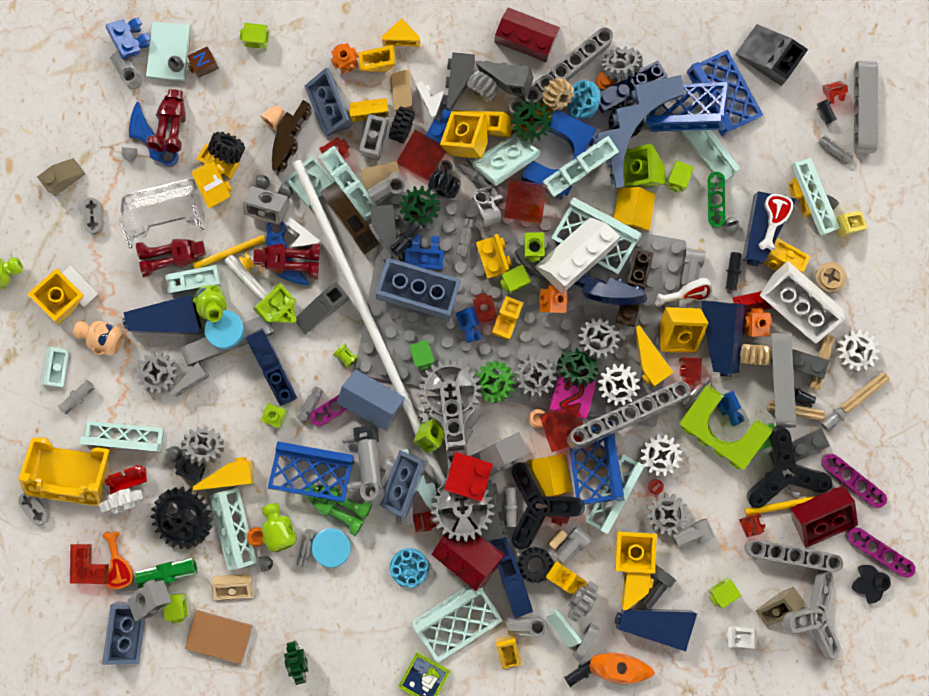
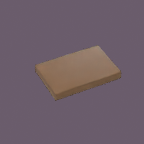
[185,610,253,664]

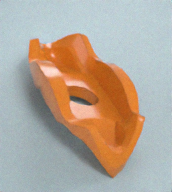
[590,652,655,685]

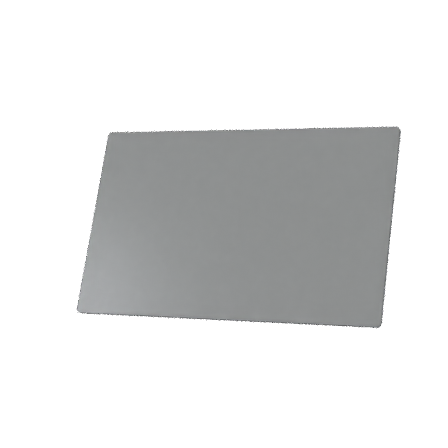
[355,191,686,427]

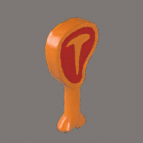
[103,531,135,589]

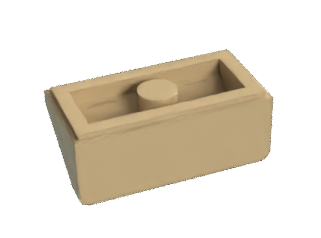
[392,70,413,111]
[360,161,401,190]
[211,574,253,600]

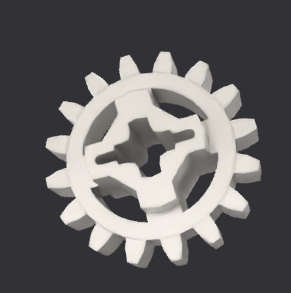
[836,329,880,372]
[597,364,640,406]
[640,434,683,476]
[99,488,143,515]

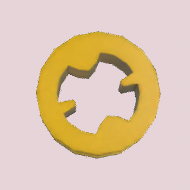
[239,253,256,272]

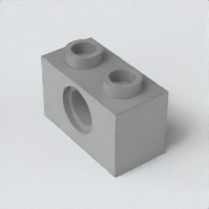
[359,114,389,160]
[243,186,288,225]
[127,580,172,622]

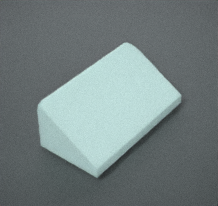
[41,347,69,388]
[546,609,582,648]

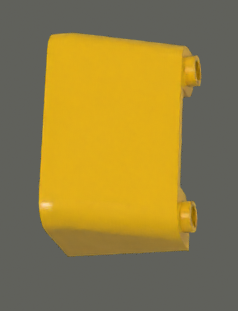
[18,437,110,506]

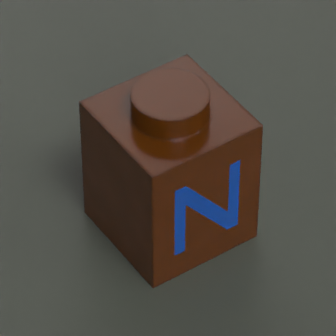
[187,46,219,78]

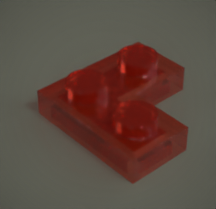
[70,544,109,584]

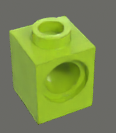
[240,22,270,49]
[666,160,694,192]
[524,232,545,262]
[500,264,531,294]
[260,403,289,428]
[413,419,445,453]
[708,577,742,609]
[163,593,189,624]

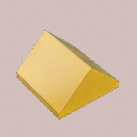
[613,187,655,231]
[527,453,572,496]
[614,531,657,573]

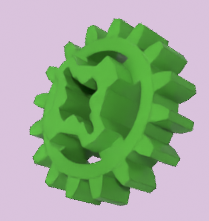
[476,361,516,403]

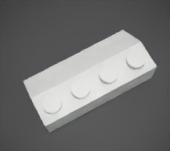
[535,218,620,294]
[760,261,845,344]

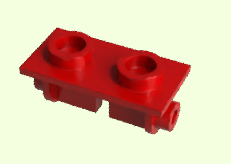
[732,291,774,312]
[105,465,147,494]

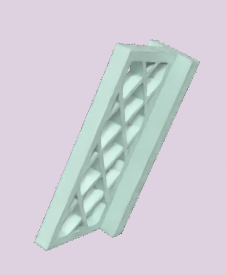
[551,197,641,275]
[412,585,503,663]

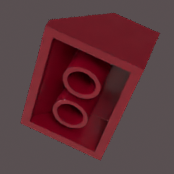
[494,7,560,62]
[790,485,858,548]
[431,520,505,591]

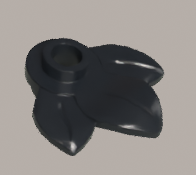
[851,565,891,604]

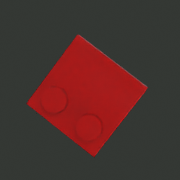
[443,452,493,502]

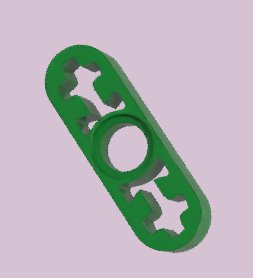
[708,172,726,227]

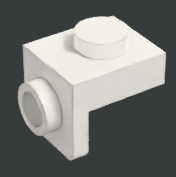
[725,626,757,649]

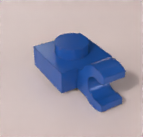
[426,109,451,144]
[455,307,482,343]
[718,390,745,426]

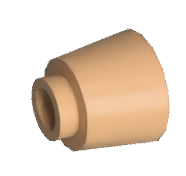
[260,105,285,130]

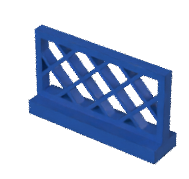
[686,50,763,137]
[646,82,729,132]
[567,421,625,505]
[268,441,354,503]

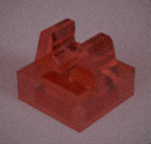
[822,81,848,104]
[413,511,437,533]
[739,514,766,537]

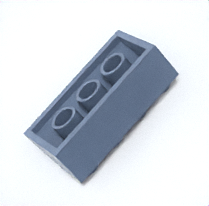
[376,257,461,321]

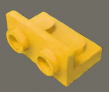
[349,98,389,122]
[476,234,512,279]
[762,238,811,274]

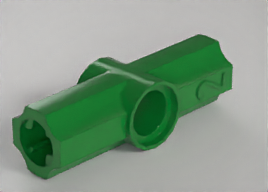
[135,558,197,588]

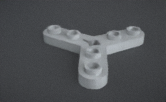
[783,571,840,659]

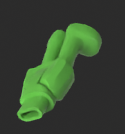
[303,484,373,536]

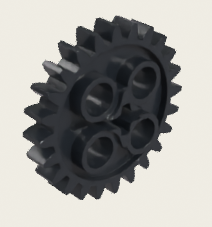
[150,486,214,549]

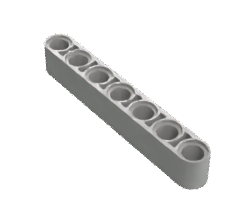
[508,27,613,119]
[567,381,690,450]

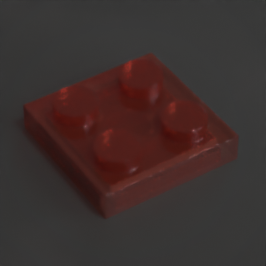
[397,130,446,181]
[504,179,548,223]
[540,403,583,452]

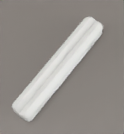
[225,255,268,300]

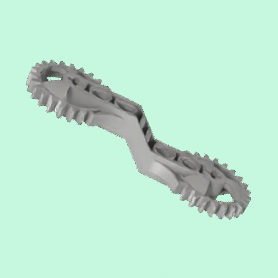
[419,360,495,542]

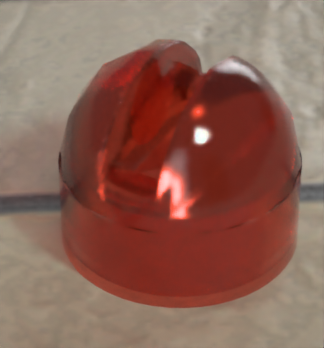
[648,479,664,495]

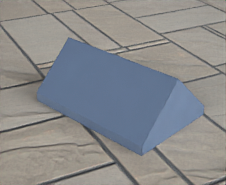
[304,68,352,137]
[337,370,406,431]
[380,450,428,518]
[102,601,145,665]

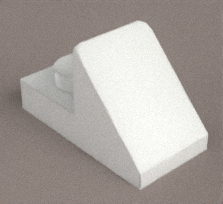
[416,81,445,122]
[285,218,322,249]

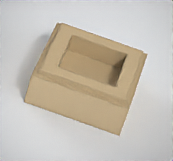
[548,529,567,550]

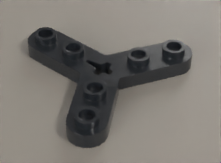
[746,426,833,508]
[512,462,585,549]

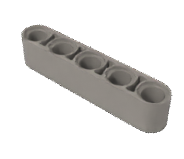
[854,61,878,153]
[181,316,275,366]
[771,332,796,428]
[744,539,844,572]

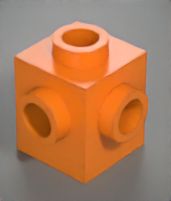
[330,43,359,74]
[539,285,568,313]
[743,308,772,337]

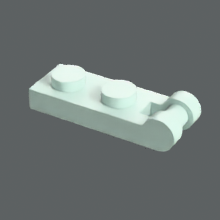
[165,265,221,294]

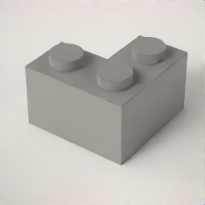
[471,432,529,477]

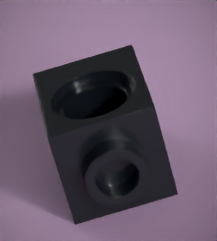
[175,456,207,482]

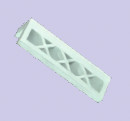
[681,108,741,182]
[791,158,840,236]
[80,421,164,451]
[585,454,645,534]
[209,488,257,571]

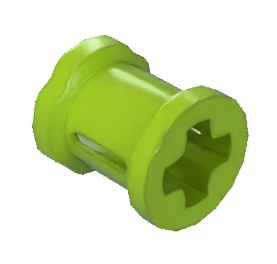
[333,344,358,369]

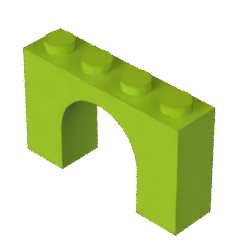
[679,384,773,470]

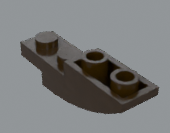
[272,100,312,175]
[320,182,380,255]
[615,248,654,328]

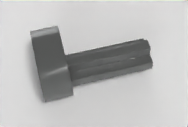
[642,564,677,609]

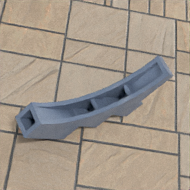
[594,75,685,189]

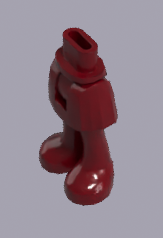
[145,89,186,153]
[136,239,206,278]
[253,243,320,280]

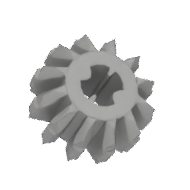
[467,71,499,103]

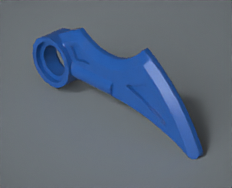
[129,102,179,167]
[266,221,310,285]

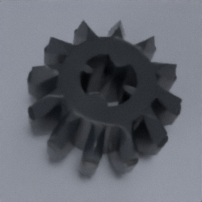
[428,170,461,198]

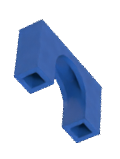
[521,110,597,200]

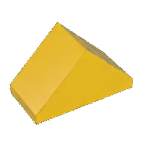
[382,18,421,47]
[358,45,396,73]
[495,635,521,669]

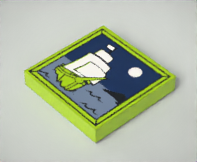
[398,651,451,696]

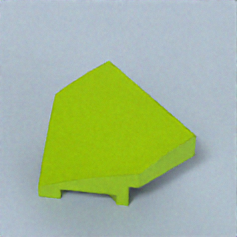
[253,283,296,323]

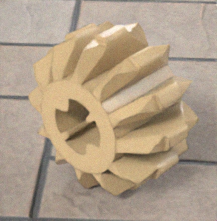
[542,78,575,111]
[739,344,772,365]

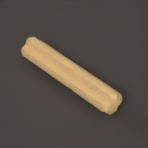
[810,334,835,390]
[840,372,890,413]
[767,401,825,421]

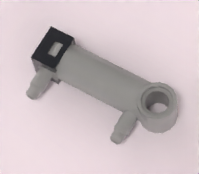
[342,425,385,504]

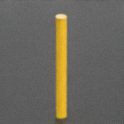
[193,235,266,269]
[744,495,819,516]

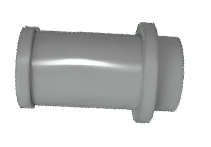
[821,408,847,432]

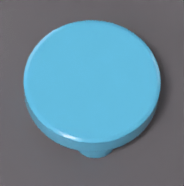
[567,80,600,119]
[205,310,244,350]
[312,528,351,568]
[390,548,429,588]

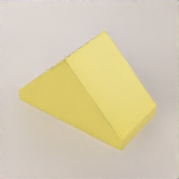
[836,211,868,238]

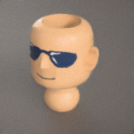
[73,321,123,356]

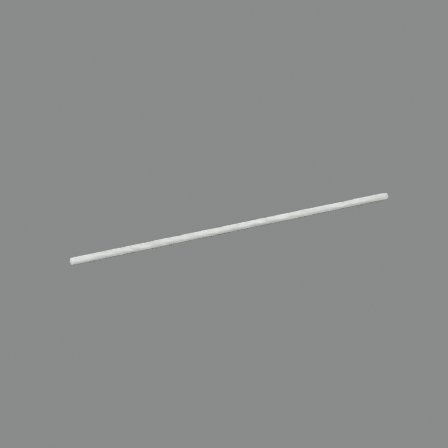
[292,160,462,522]

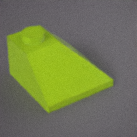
[623,144,666,188]

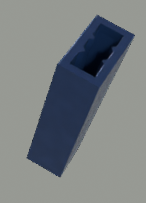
[742,191,796,266]
[122,295,204,334]
[701,301,745,377]
[614,608,697,652]

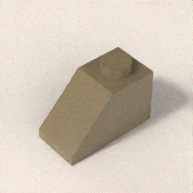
[37,158,85,196]
[756,587,805,627]

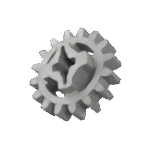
[601,46,643,80]
[577,318,620,360]
[135,352,178,393]
[515,355,557,397]
[181,426,224,466]
[646,493,689,535]
[568,581,598,622]

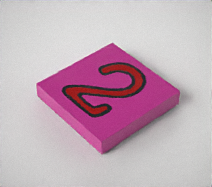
[549,373,596,419]

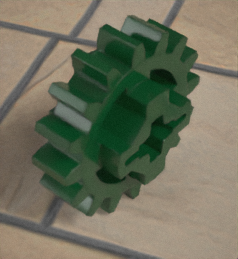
[511,100,553,143]
[399,186,441,228]
[556,348,599,388]
[284,640,309,685]

